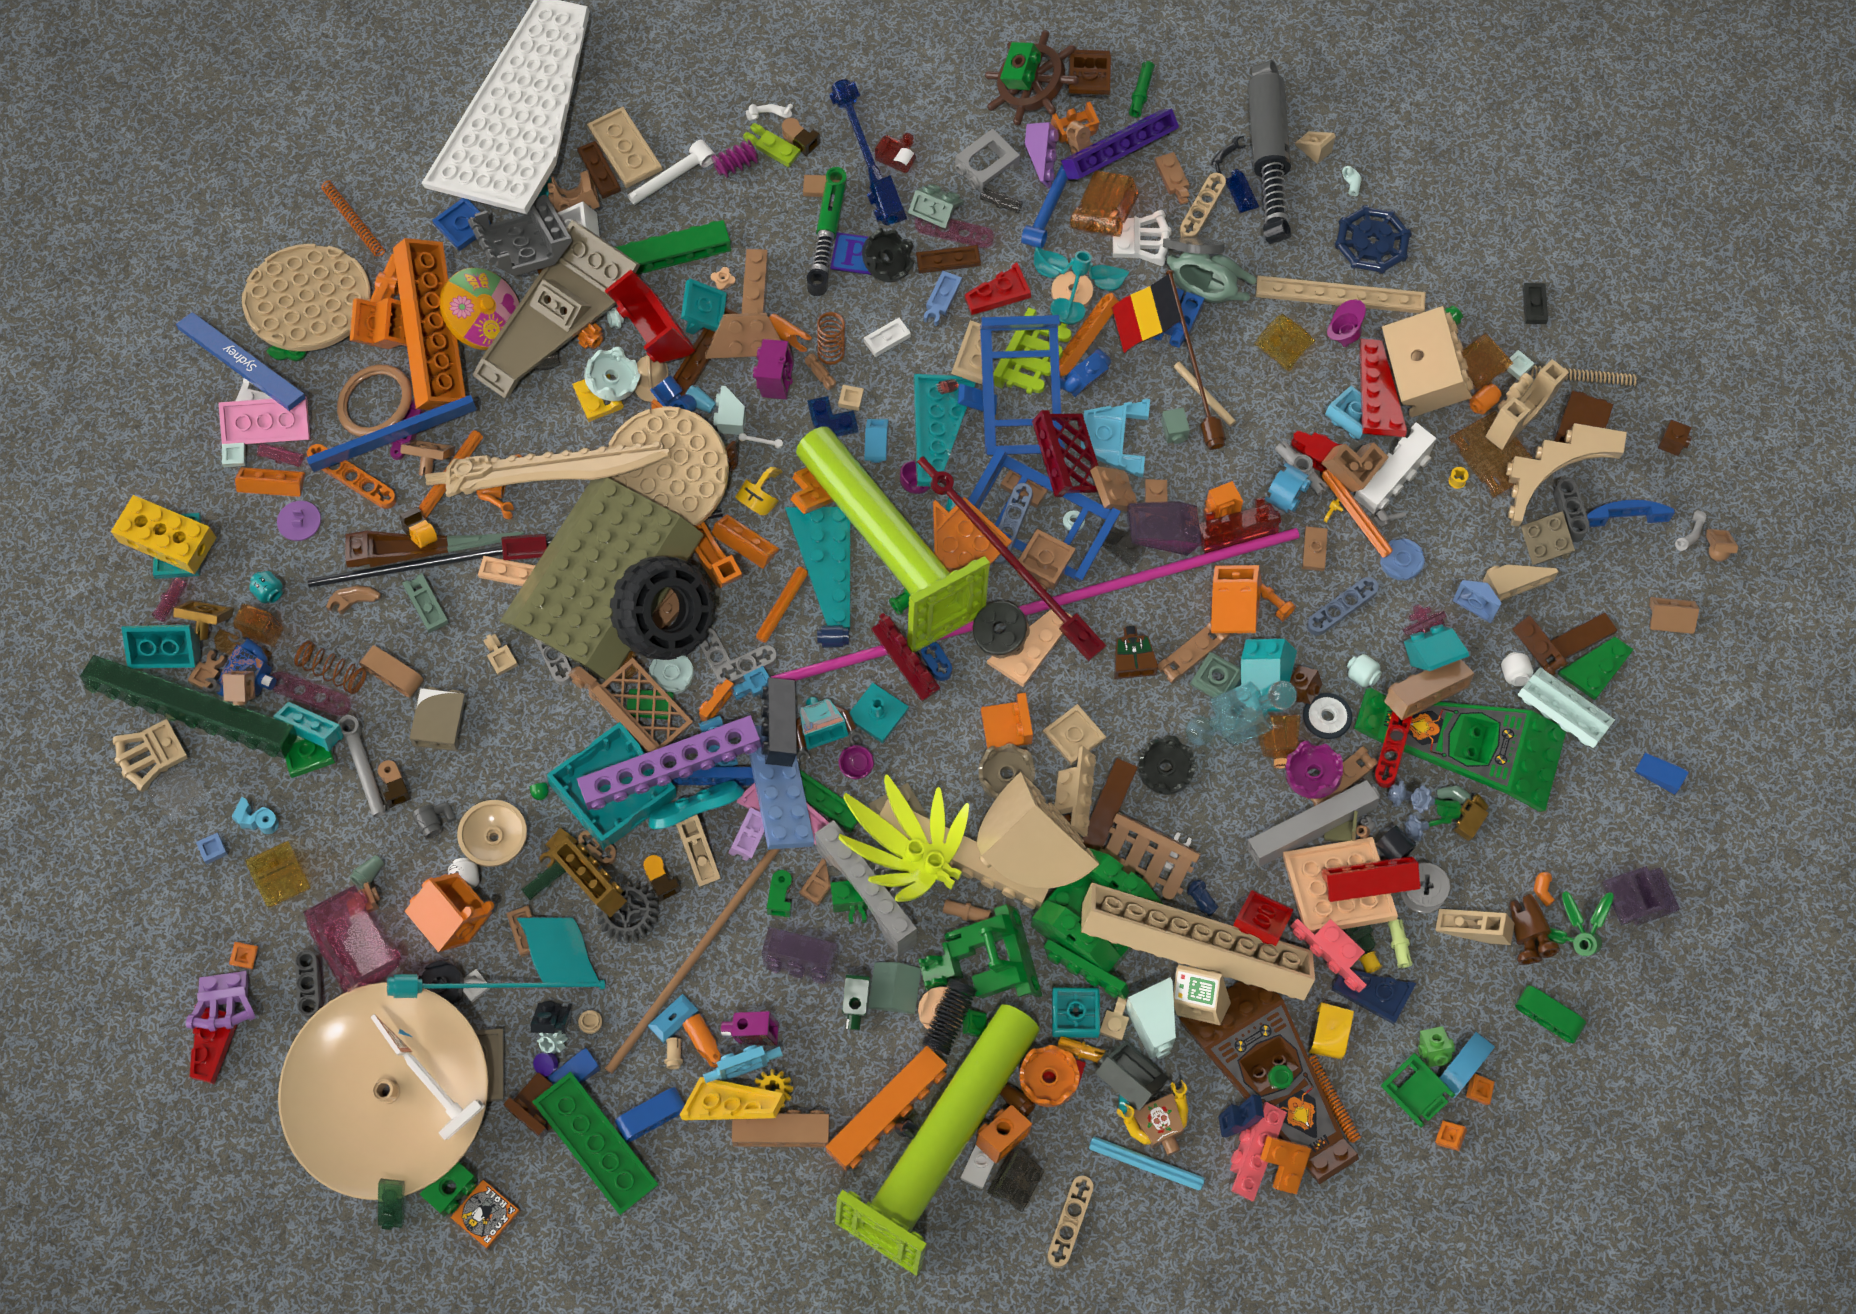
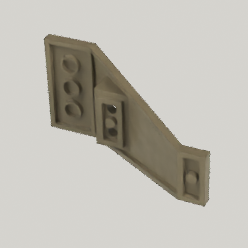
[472,220,640,398]

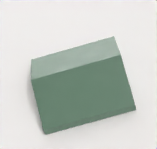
[868,962,921,1014]

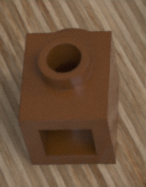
[1658,419,1692,456]

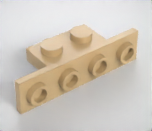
[1055,746,1096,837]

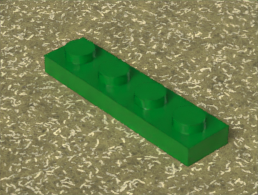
[1044,940,1130,1000]

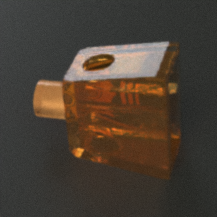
[233,604,284,647]
[1255,715,1300,769]

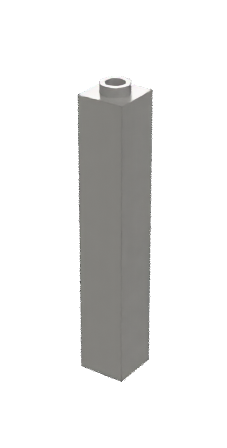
[1247,780,1380,868]

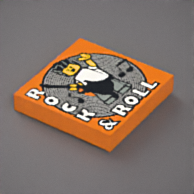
[450,1180,520,1250]

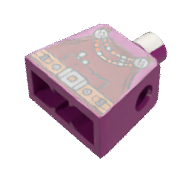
[721,1011,779,1046]

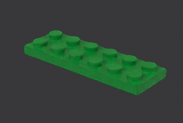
[532,1071,659,1216]

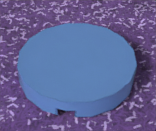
[1380,538,1425,581]

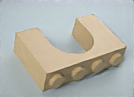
[1485,359,1569,450]

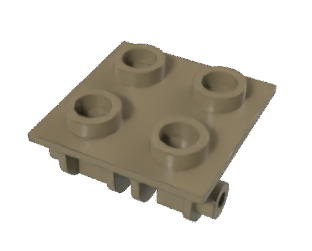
[1521,511,1575,565]

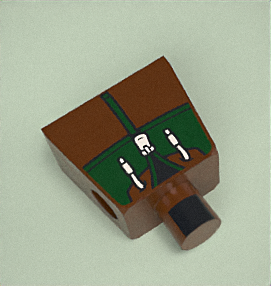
[1114,626,1158,679]

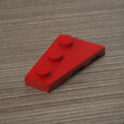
[964,262,1031,315]
[189,1005,237,1084]

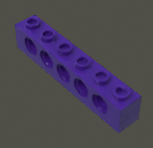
[1061,108,1179,180]

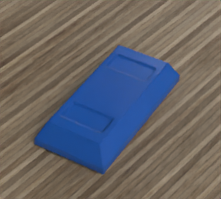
[958,384,997,415]

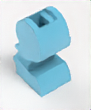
[232,797,279,834]

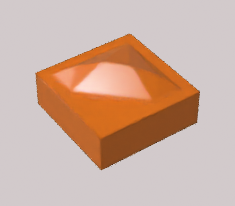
[229,942,258,969]
[1466,1074,1495,1105]
[1435,1120,1467,1151]

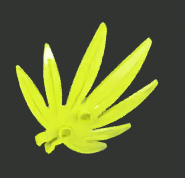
[838,775,969,902]

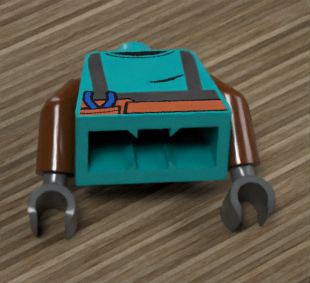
[796,697,864,765]

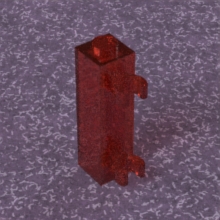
[1196,497,1281,554]

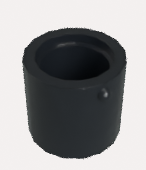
[1375,825,1416,860]

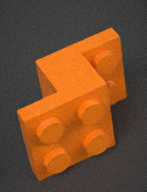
[350,298,407,349]

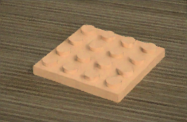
[1283,837,1398,934]

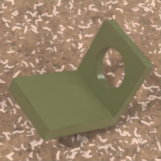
[1324,811,1358,842]

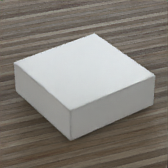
[463,969,490,1002]

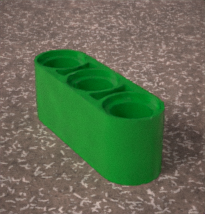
[1515,986,1586,1044]

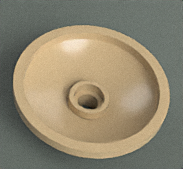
[457,800,527,867]

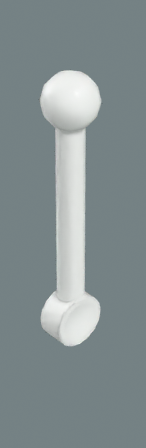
[739,433,783,448]

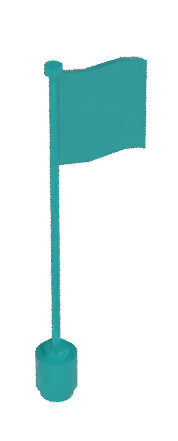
[387,918,605,998]

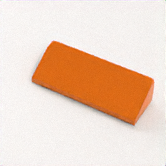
[235,467,305,497]
[711,514,779,569]

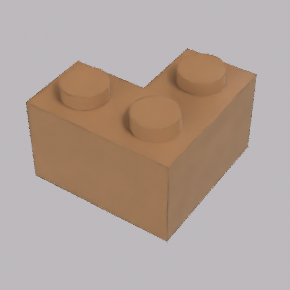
[1322,442,1389,492]

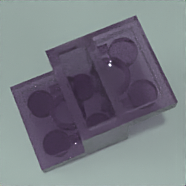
[1602,866,1680,926]

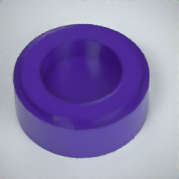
[533,1052,558,1076]

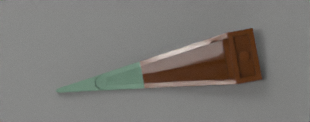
[345,530,525,568]

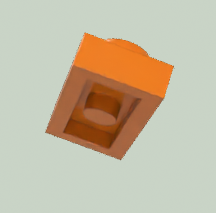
[699,679,734,722]

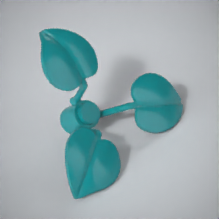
[1034,247,1129,325]

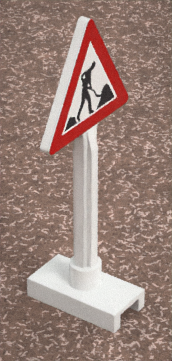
[371,1014,486,1140]

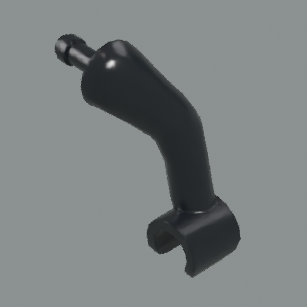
[1211,136,1246,174]
[894,1118,919,1140]

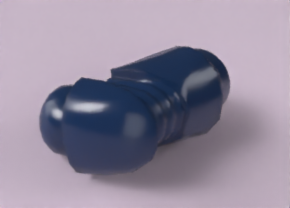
[1187,880,1219,917]

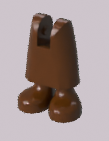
[1509,894,1560,965]

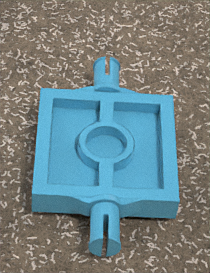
[703,1045,783,1084]

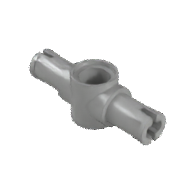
[1275,440,1329,496]

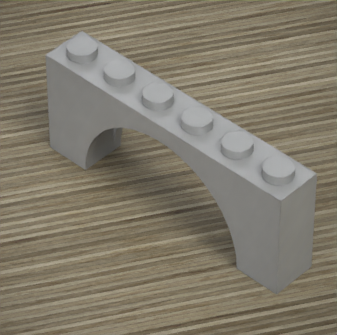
[815,820,917,957]

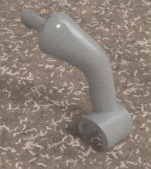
[1675,510,1706,551]

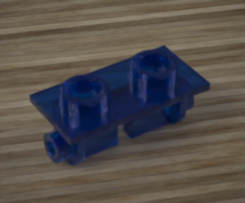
[1226,169,1259,213]

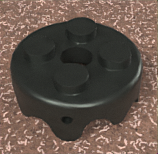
[862,228,914,282]
[973,601,1030,659]
[1138,736,1196,795]

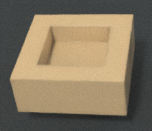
[838,385,864,411]

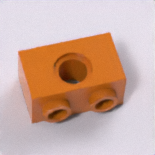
[975,1105,1032,1164]

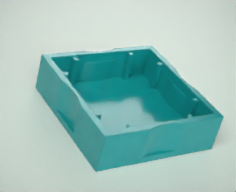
[546,722,677,851]

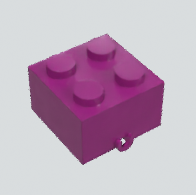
[753,339,794,400]

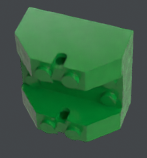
[1031,848,1163,974]

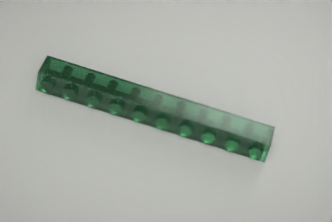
[80,655,298,759]

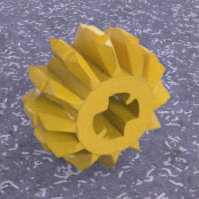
[755,1069,793,1108]

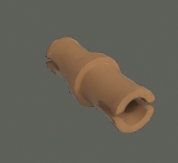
[943,899,991,922]

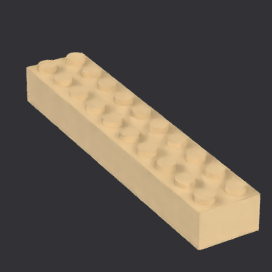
[1081,883,1315,1000]

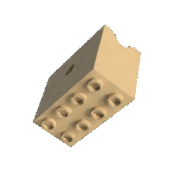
[1382,306,1474,417]

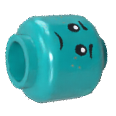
[249,571,283,604]

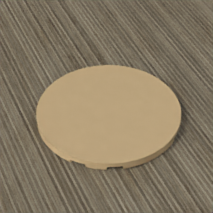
[242,244,371,351]
[608,406,729,527]

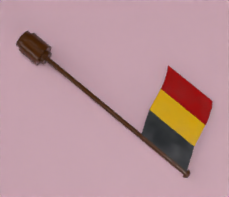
[1112,269,1226,450]

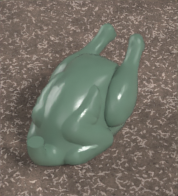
[1167,252,1257,303]

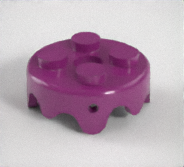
[1285,741,1343,799]

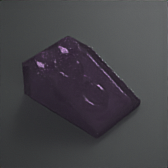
[1128,501,1202,556]

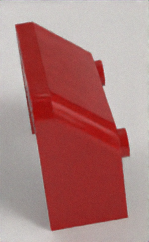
[604,270,696,363]

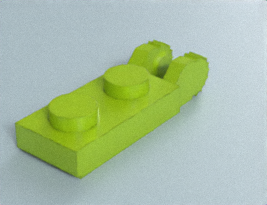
[743,123,801,167]

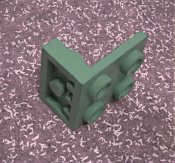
[908,184,964,229]

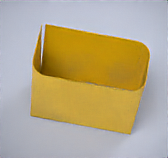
[1308,1002,1354,1059]

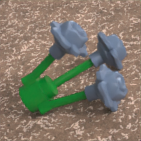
[1388,780,1461,842]

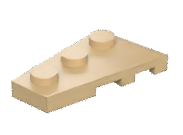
[951,320,982,384]

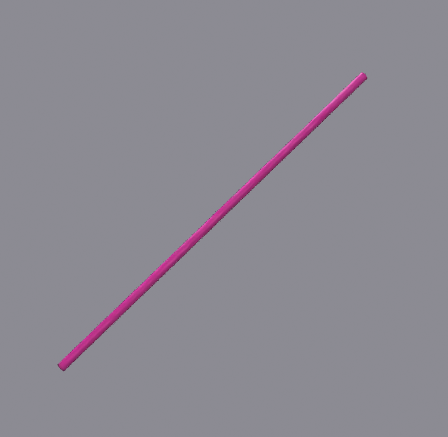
[770,528,1299,681]

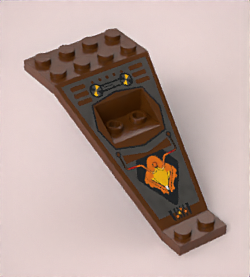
[1179,981,1359,1185]

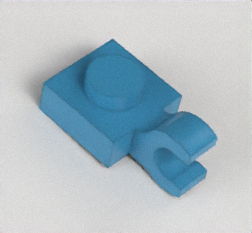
[733,666,770,700]

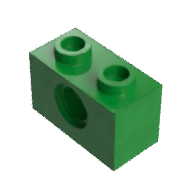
[419,1162,478,1217]

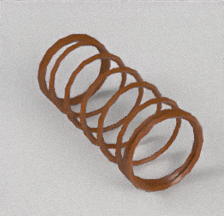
[817,312,845,365]
[294,641,366,694]

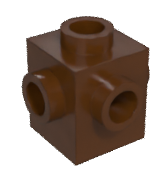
[1288,665,1323,704]

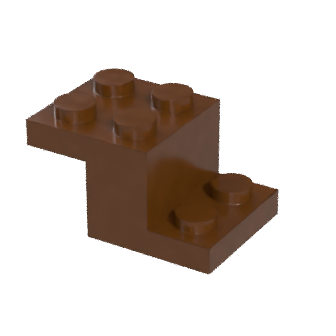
[1068,49,1111,95]

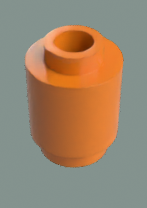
[1469,384,1502,415]

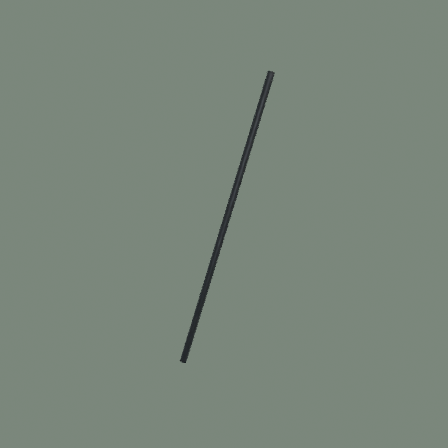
[308,508,723,588]

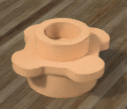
[711,267,735,290]

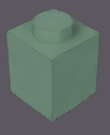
[1161,408,1190,444]

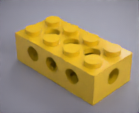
[111,495,217,574]

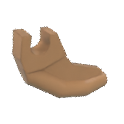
[326,585,381,614]

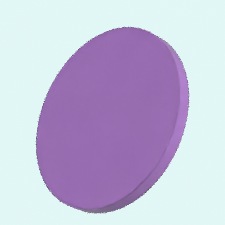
[277,501,321,541]

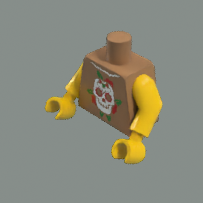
[1116,1080,1188,1156]

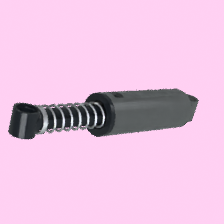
[1248,60,1291,244]

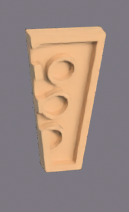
[987,610,1072,687]

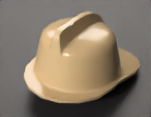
[635,355,668,402]

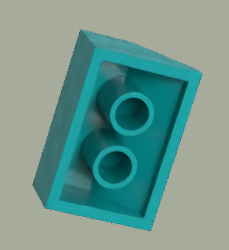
[121,625,201,669]

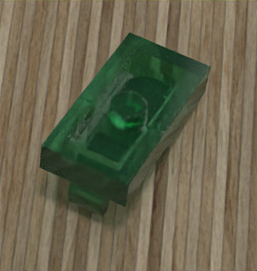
[378,1178,405,1230]

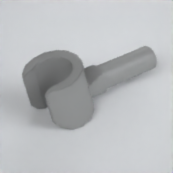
[1374,510,1406,526]

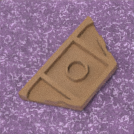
[705,313,781,359]

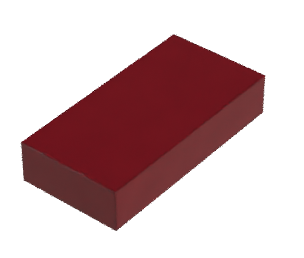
[501,534,547,560]

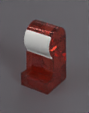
[875,136,916,173]

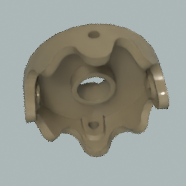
[979,743,1036,799]

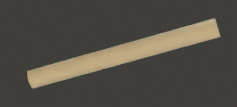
[1174,362,1236,427]

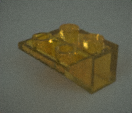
[245,841,311,908]

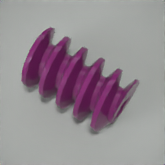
[711,139,758,178]

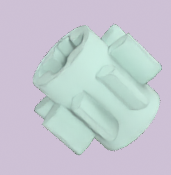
[537,1030,568,1054]

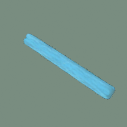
[1089,1137,1204,1190]

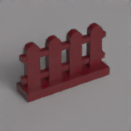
[871,613,940,702]

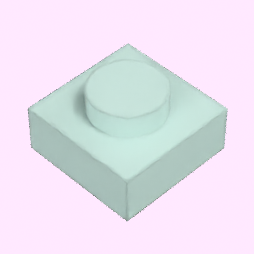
[1503,350,1535,380]
[222,443,246,467]

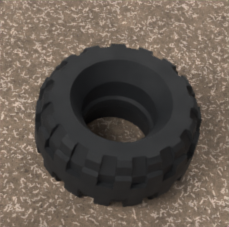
[610,556,715,660]

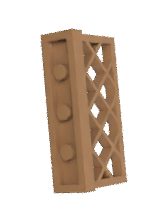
[591,657,693,753]

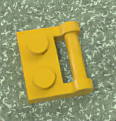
[572,374,624,422]

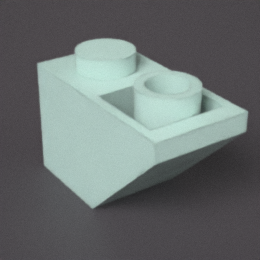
[714,386,746,435]

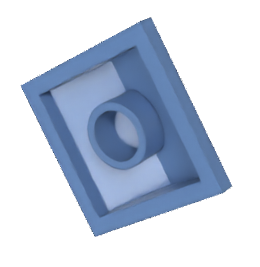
[1453,580,1502,623]

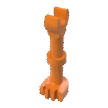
[1261,583,1296,622]

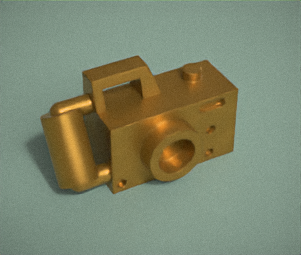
[1453,794,1489,841]

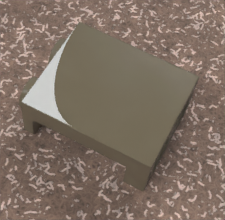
[409,687,468,752]

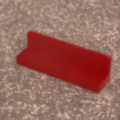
[1321,856,1421,902]

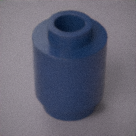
[817,625,849,648]

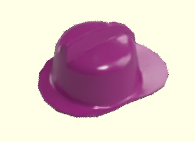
[1327,299,1366,347]

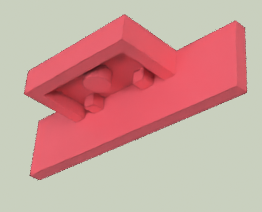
[1290,918,1366,992]
[1230,1102,1287,1201]

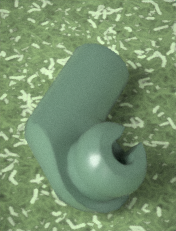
[1437,785,1471,805]

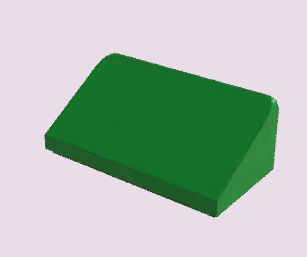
[626,689,674,720]

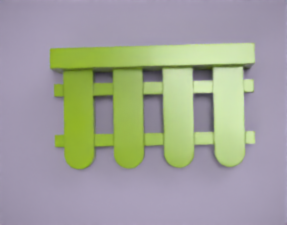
[993,307,1072,395]

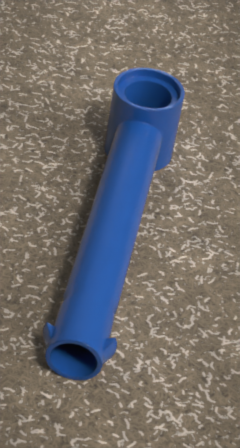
[1021,165,1068,249]

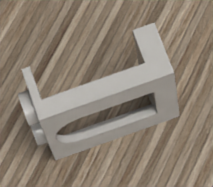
[955,129,1020,194]

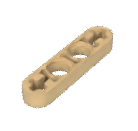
[1180,173,1226,238]
[1047,1176,1093,1268]

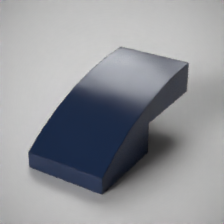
[1218,1094,1264,1138]

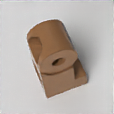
[1066,121,1093,155]

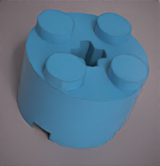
[1264,462,1312,513]

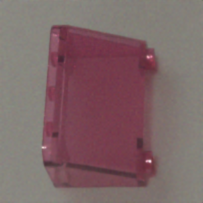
[303,885,402,993]

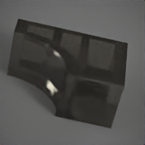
[1102,526,1147,568]

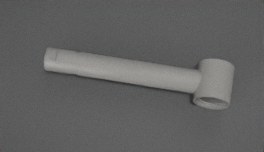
[338,715,386,818]

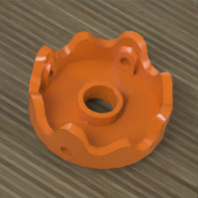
[1019,1045,1080,1107]

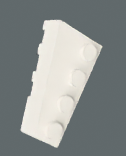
[1354,423,1436,514]

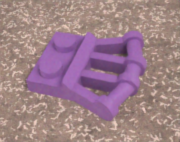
[186,971,256,1032]

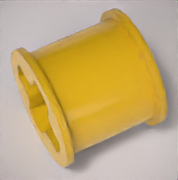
[1448,467,1469,489]
[1358,951,1383,974]

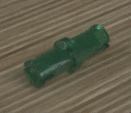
[521,861,566,901]

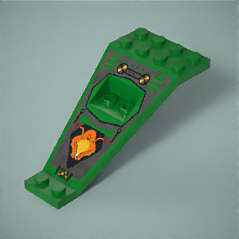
[1354,688,1566,812]

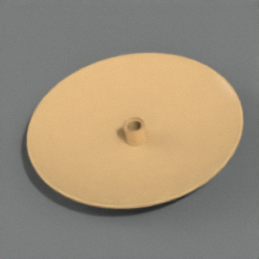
[278,983,488,1200]

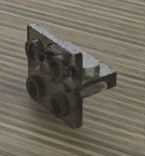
[987,1148,1044,1212]

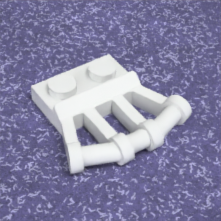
[1113,210,1171,266]

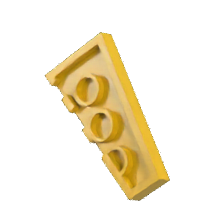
[680,1077,785,1120]

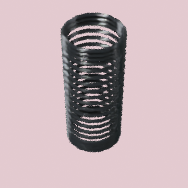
[922,978,977,1055]

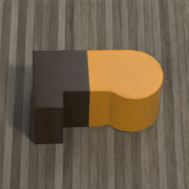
[399,506,437,548]
[643,855,681,902]

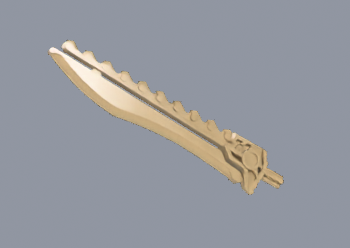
[425,441,671,497]

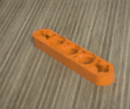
[1059,293,1119,376]
[307,444,397,509]

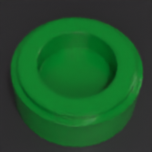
[1268,1065,1293,1090]

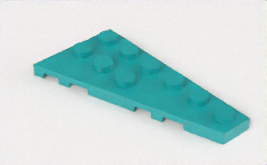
[913,374,976,487]
[785,507,850,630]

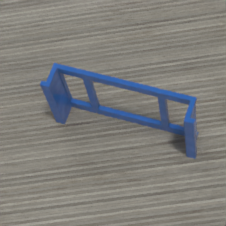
[980,315,1065,455]
[968,447,1121,582]

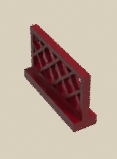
[1032,410,1099,497]

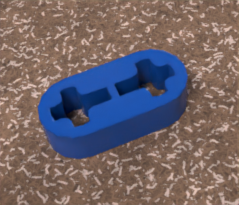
[921,642,952,681]

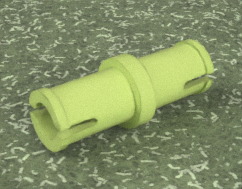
[1388,919,1413,968]

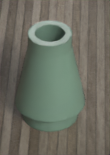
[350,855,384,889]

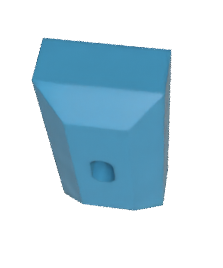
[648,994,699,1044]

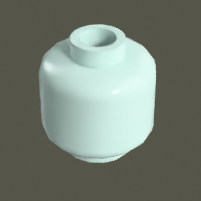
[1347,654,1382,687]

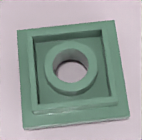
[1190,652,1241,704]

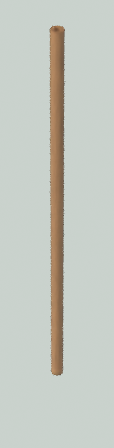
[605,849,780,1074]

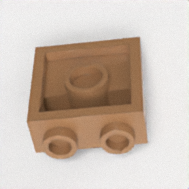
[1015,529,1076,591]

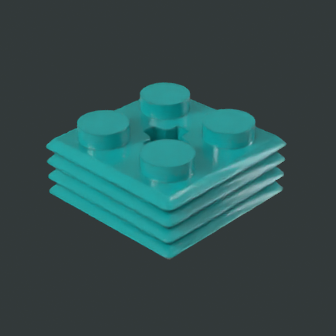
[1052,987,1100,1038]

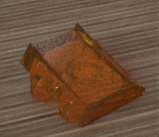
[1462,333,1513,390]

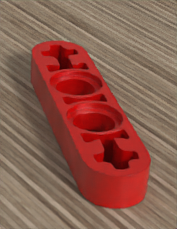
[1375,711,1413,788]

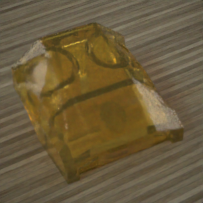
[1254,313,1315,371]

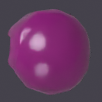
[900,460,930,494]
[838,745,874,780]

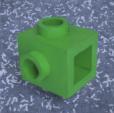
[1418,1026,1455,1067]

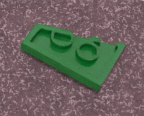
[1558,637,1634,700]

